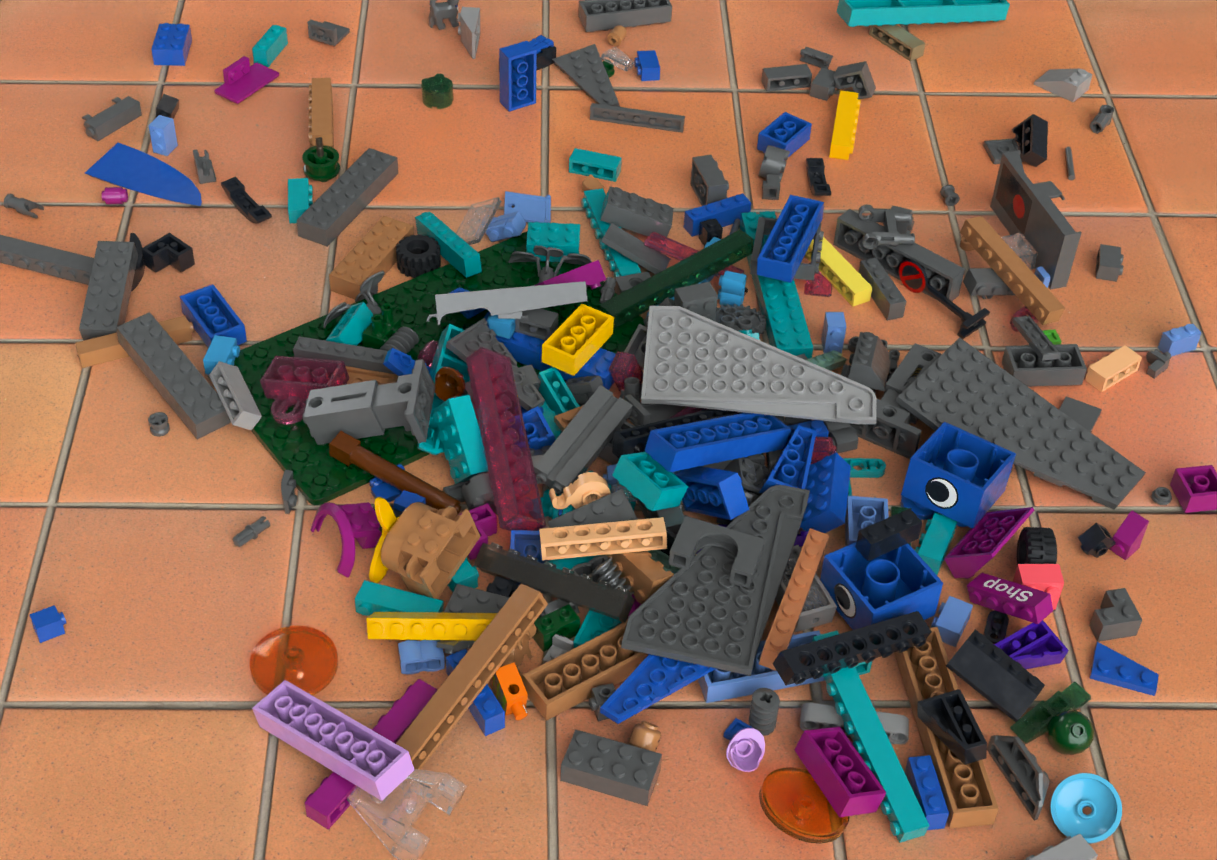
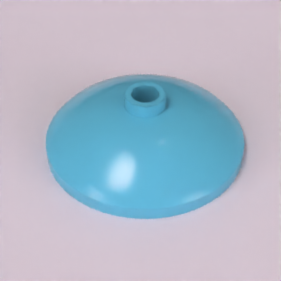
[1051,773,1122,844]

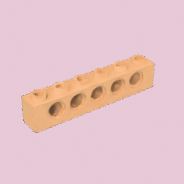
[539,517,667,561]

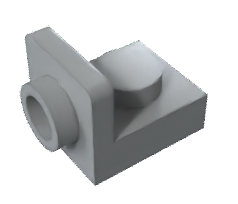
[542,634,574,665]

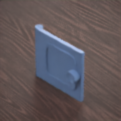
[504,191,551,223]

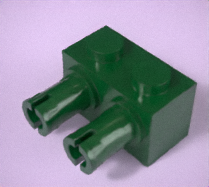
[362,303,401,349]

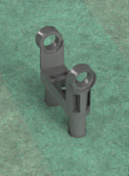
[859,204,915,249]

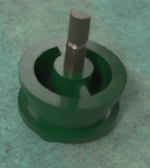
[302,137,340,182]

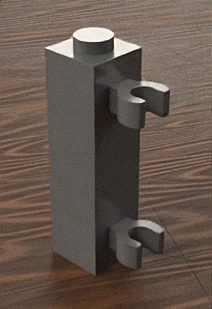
[82,96,142,141]

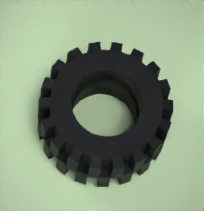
[396,234,441,278]
[1017,527,1057,565]

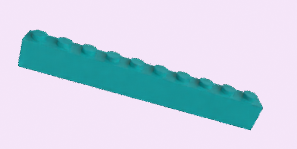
[812,630,929,843]

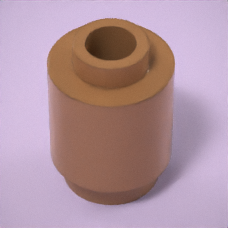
[607,25,626,46]

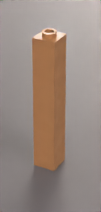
[75,315,194,368]

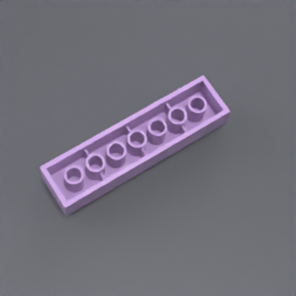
[252,680,415,801]

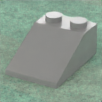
[458,7,481,59]
[1034,68,1093,102]

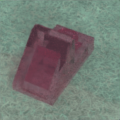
[804,263,832,297]

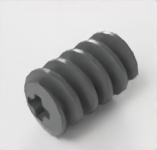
[380,327,419,354]
[591,557,635,604]
[749,688,780,736]

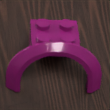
[310,502,382,577]

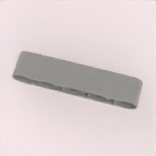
[800,703,909,745]

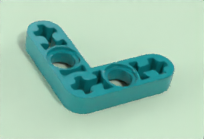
[843,458,886,496]

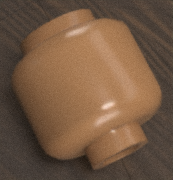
[629,721,661,752]

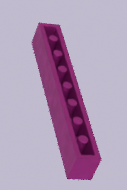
[305,679,438,830]

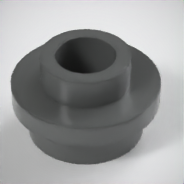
[1151,487,1172,505]

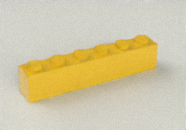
[829,90,861,160]
[367,612,498,641]

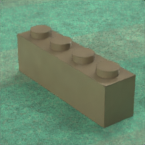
[869,24,925,61]

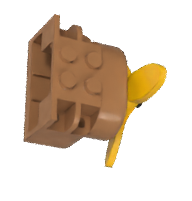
[369,497,480,599]

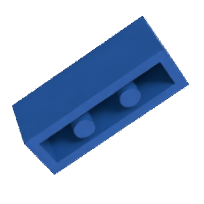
[905,755,949,830]

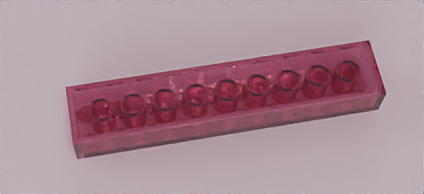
[466,347,546,531]

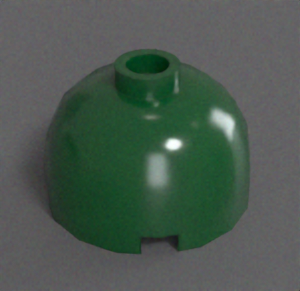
[1047,710,1094,755]

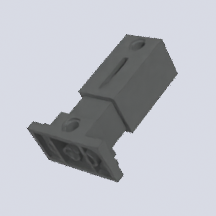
[850,343,942,459]
[303,359,435,445]

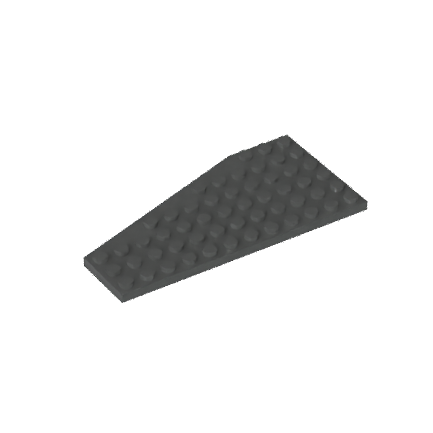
[896,338,1146,510]

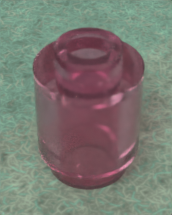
[418,340,439,367]

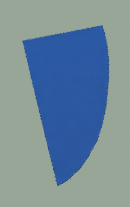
[85,143,202,206]

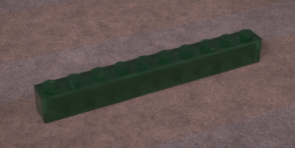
[600,230,754,329]

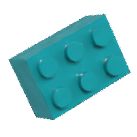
[526,222,580,262]
[612,452,688,511]

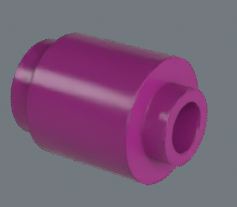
[102,187,128,204]

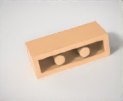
[1085,345,1142,392]

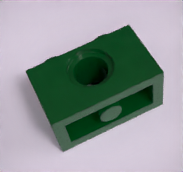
[532,604,580,652]

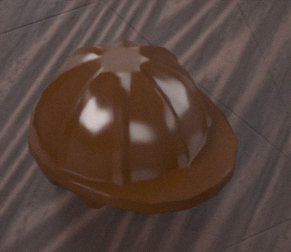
[435,367,465,401]

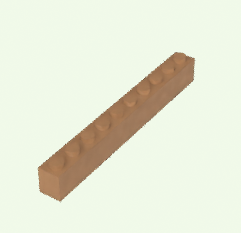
[396,583,548,779]

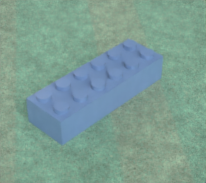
[698,630,825,703]

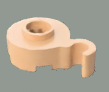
[549,472,611,509]

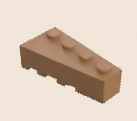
[606,551,674,605]

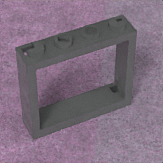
[750,217,824,281]

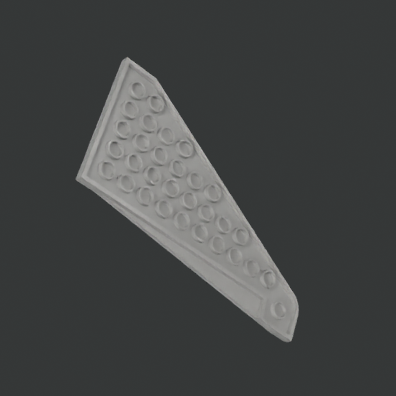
[641,306,877,424]

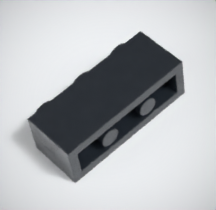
[855,508,922,561]

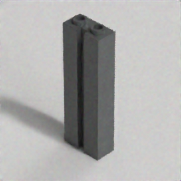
[533,385,633,495]

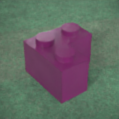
[460,503,497,560]

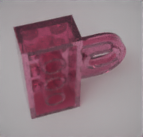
[260,356,350,425]

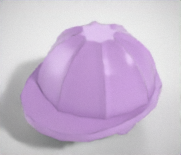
[726,728,765,772]

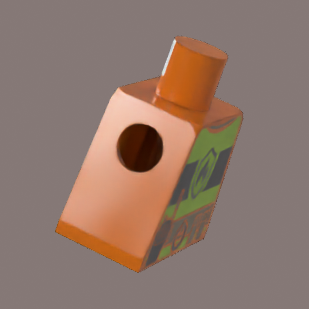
[492,662,528,720]

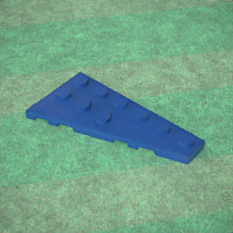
[600,654,716,724]

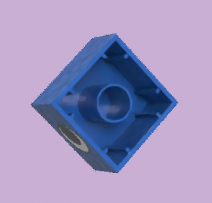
[901,422,1016,529]
[820,542,943,630]

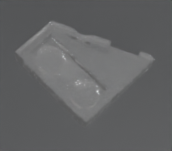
[601,46,635,71]

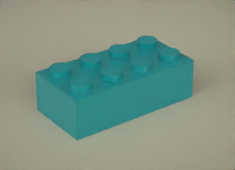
[433,395,492,484]

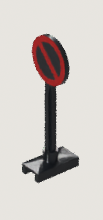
[899,260,990,339]

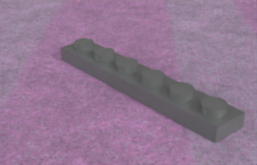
[590,103,685,133]

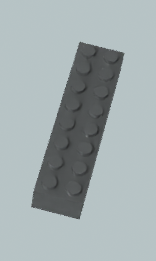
[297,148,398,247]
[833,209,965,301]
[116,312,231,439]

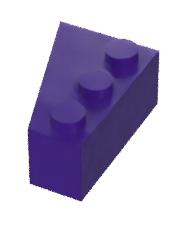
[994,620,1069,669]

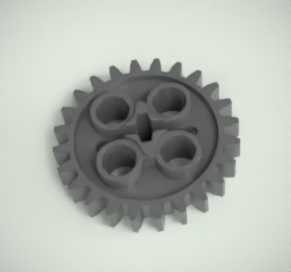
[715,304,767,337]

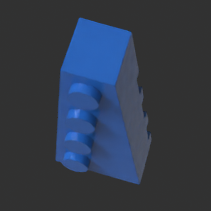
[481,406,556,465]
[759,425,817,493]

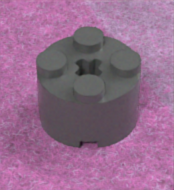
[759,145,790,182]
[461,473,507,515]

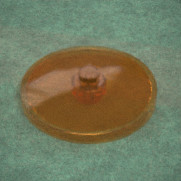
[250,626,338,696]
[759,767,850,844]

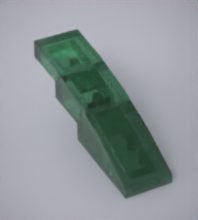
[1010,681,1091,744]

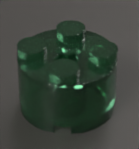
[421,74,454,109]

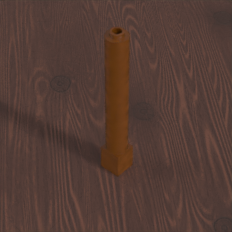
[329,431,462,514]

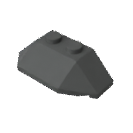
[987,735,1050,821]

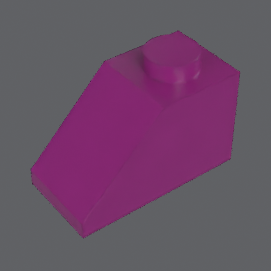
[1109,510,1149,560]

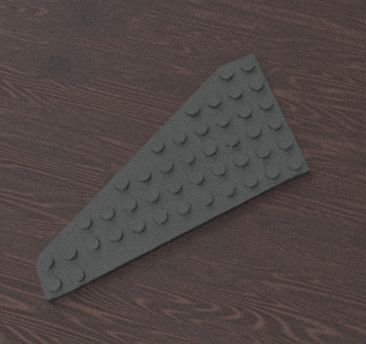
[621,485,810,676]

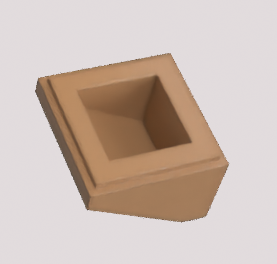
[582,174,605,193]

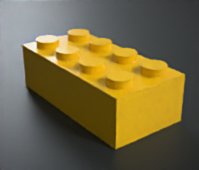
[542,304,614,376]

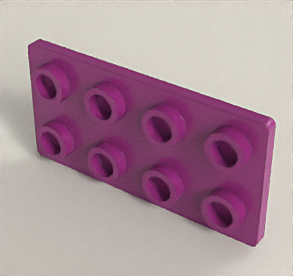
[214,56,279,104]

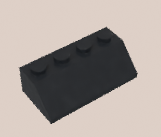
[946,629,1045,722]

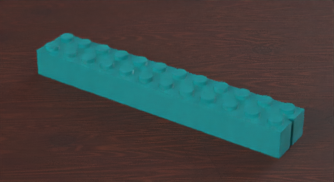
[837,0,1010,27]
[739,211,813,359]

